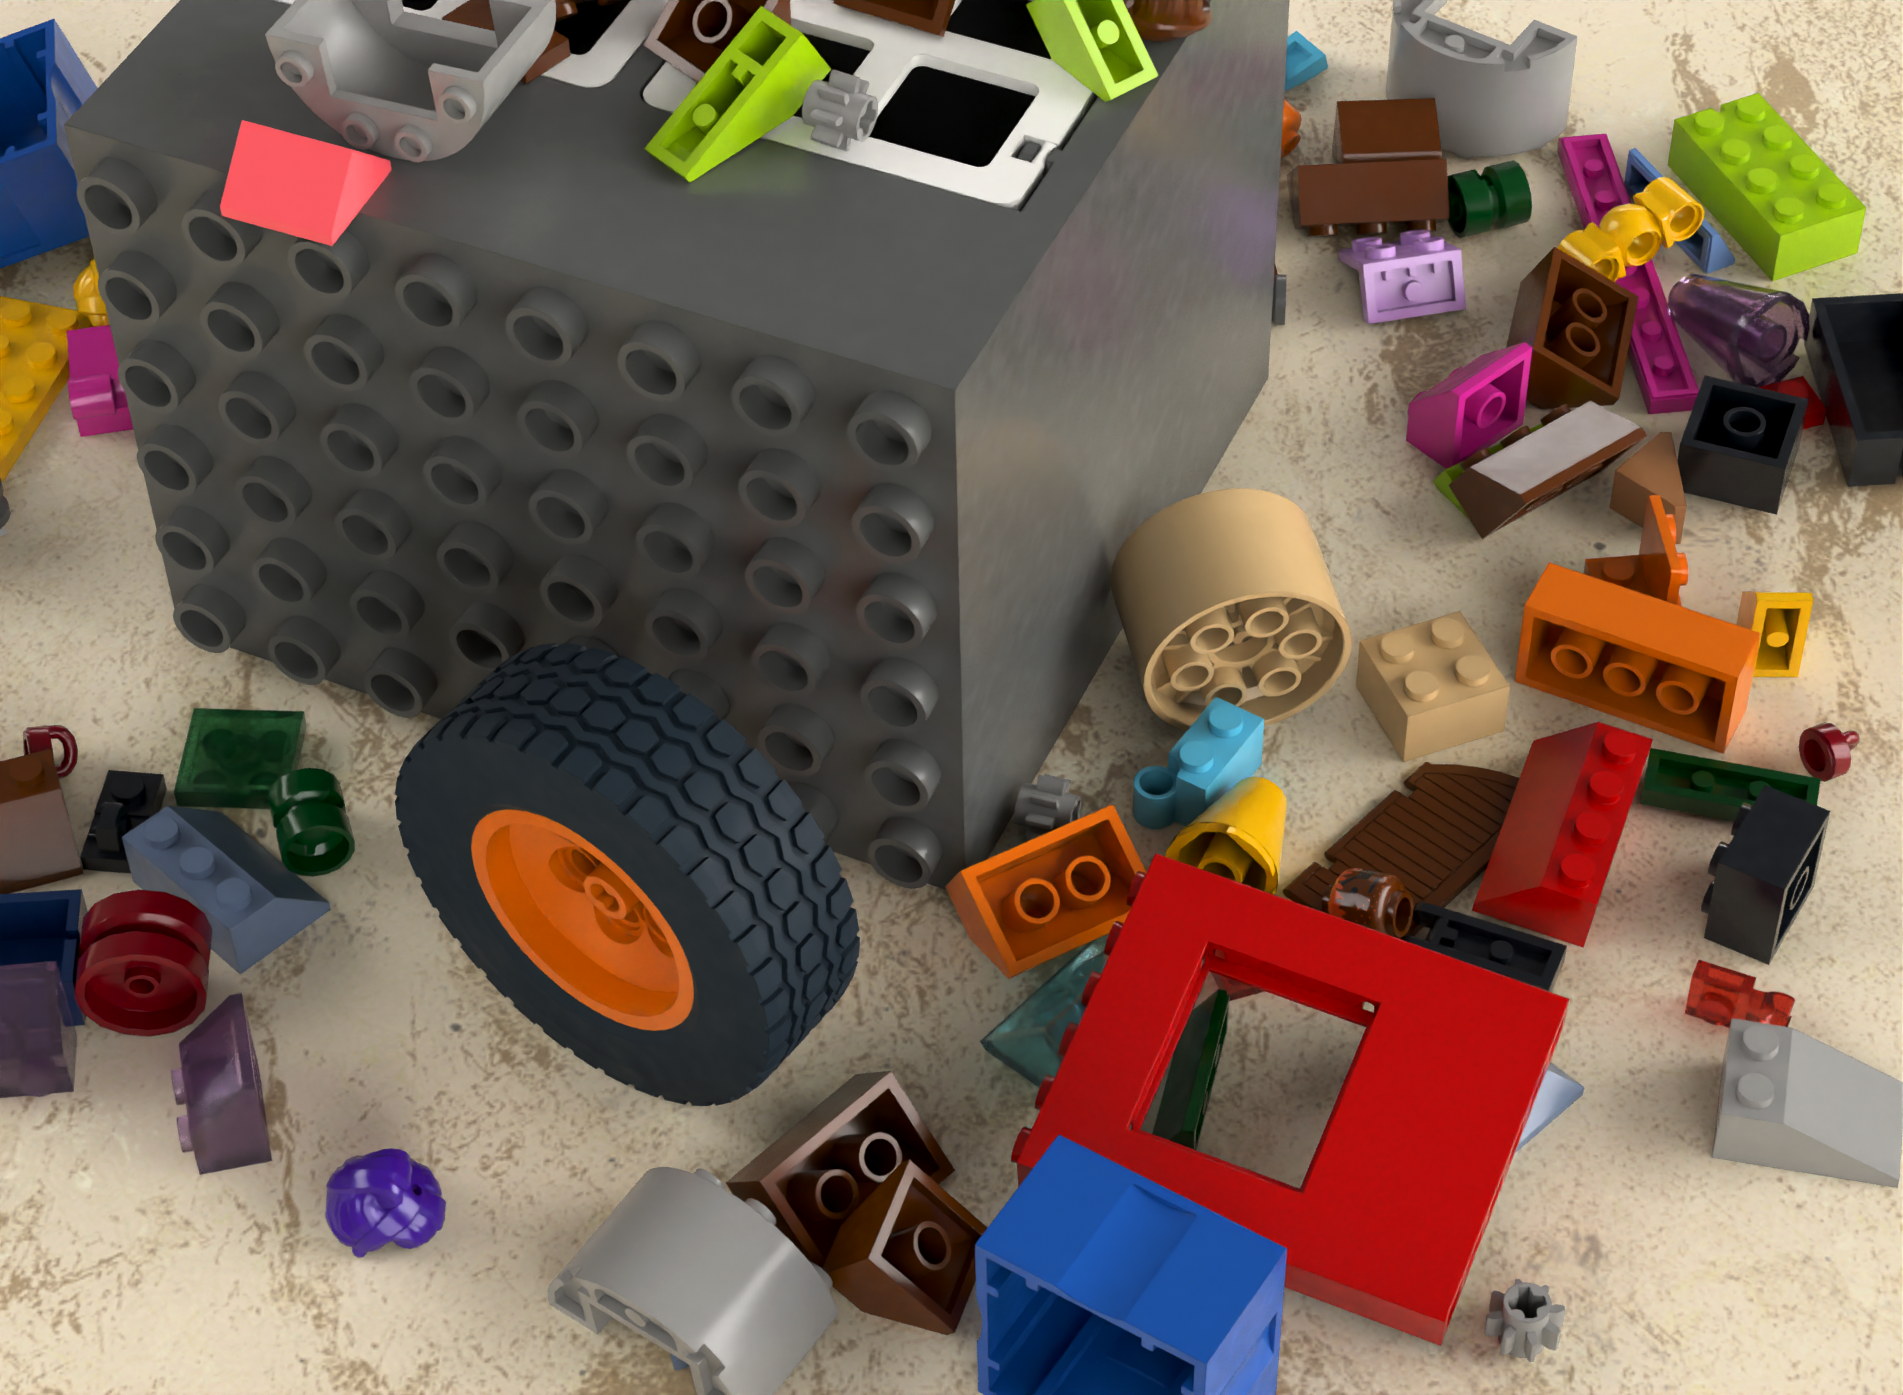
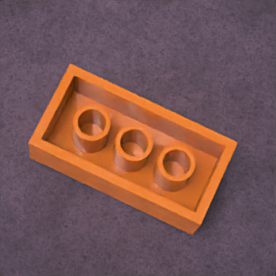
[1515,562,1761,754]

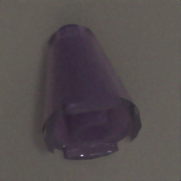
[1668,274,1810,387]

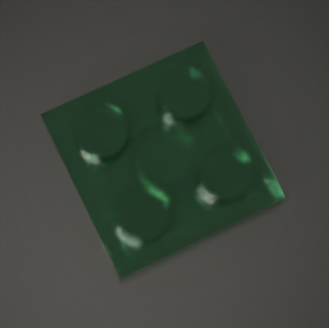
[174,708,307,809]

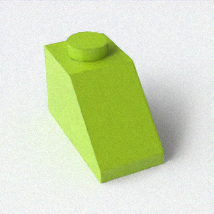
[1026,0,1159,102]

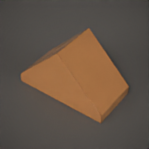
[1610,432,1687,544]

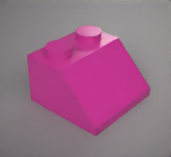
[1406,342,1532,469]

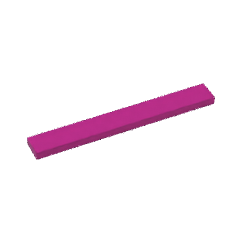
[1557,134,1699,414]

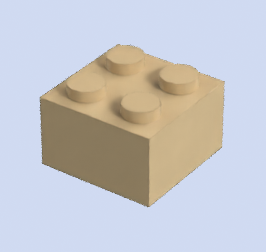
[1356,611,1510,762]

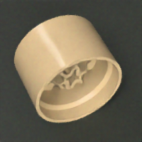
[1110,488,1352,731]

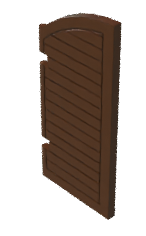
[1283,762,1519,939]

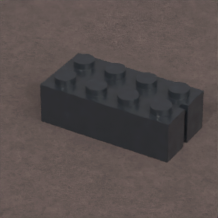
[1804,293,1903,487]

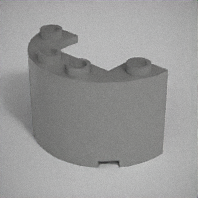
[265,0,556,162]
[1386,0,1577,159]
[548,1167,838,1395]

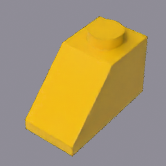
[1736,591,1813,677]

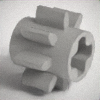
[802,69,878,151]
[1014,774,1081,841]
[1484,1279,1565,1362]

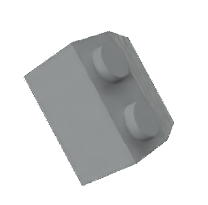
[1712,1018,1903,1188]

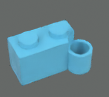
[1133,697,1264,829]

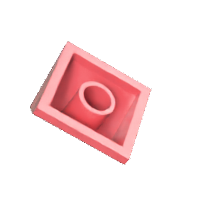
[220,120,392,246]

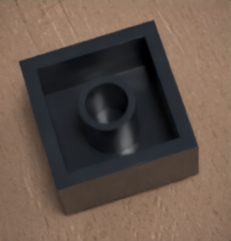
[1677,375,1809,515]
[1701,785,1830,965]

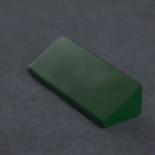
[1152,989,1230,1150]

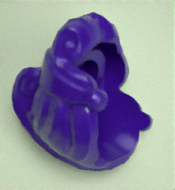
[325,1148,446,1258]

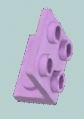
[1338,229,1466,324]

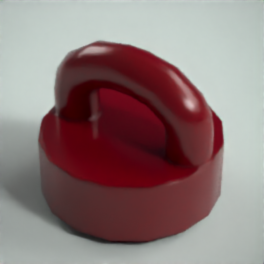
[1798,722,1860,782]
[23,725,78,779]

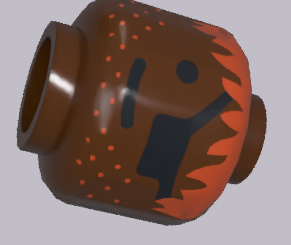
[1322,868,1414,938]

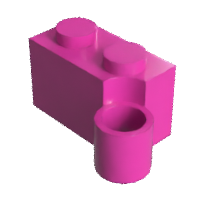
[67,325,133,437]

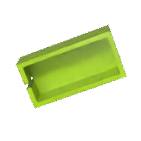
[1668,93,1866,282]

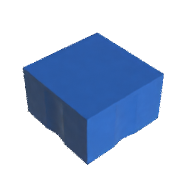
[0,19,98,269]
[975,1135,1287,1395]

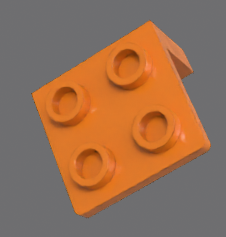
[1584,495,1688,606]

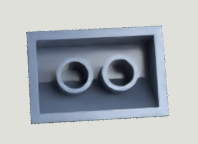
[122,806,331,974]

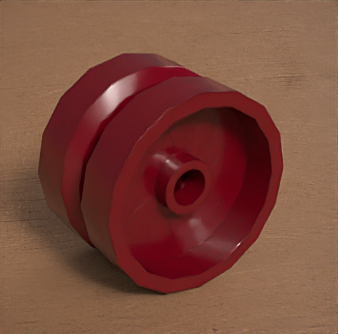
[74,890,212,1036]

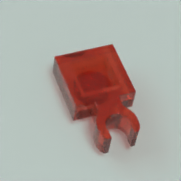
[1685,960,1795,1028]

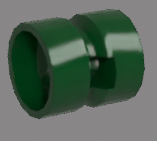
[1448,160,1532,238]
[268,768,355,877]

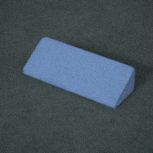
[1624,148,1736,274]

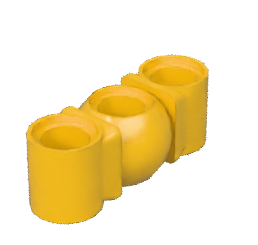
[1558,177,1704,282]

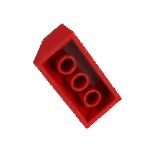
[1472,722,1653,948]

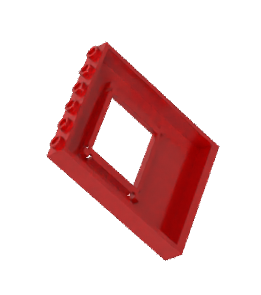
[1011,853,1570,1346]

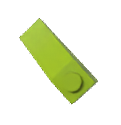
[644,6,831,183]

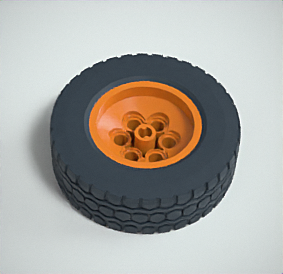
[395,643,860,1106]

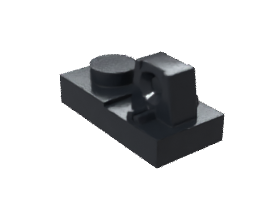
[80,770,167,874]

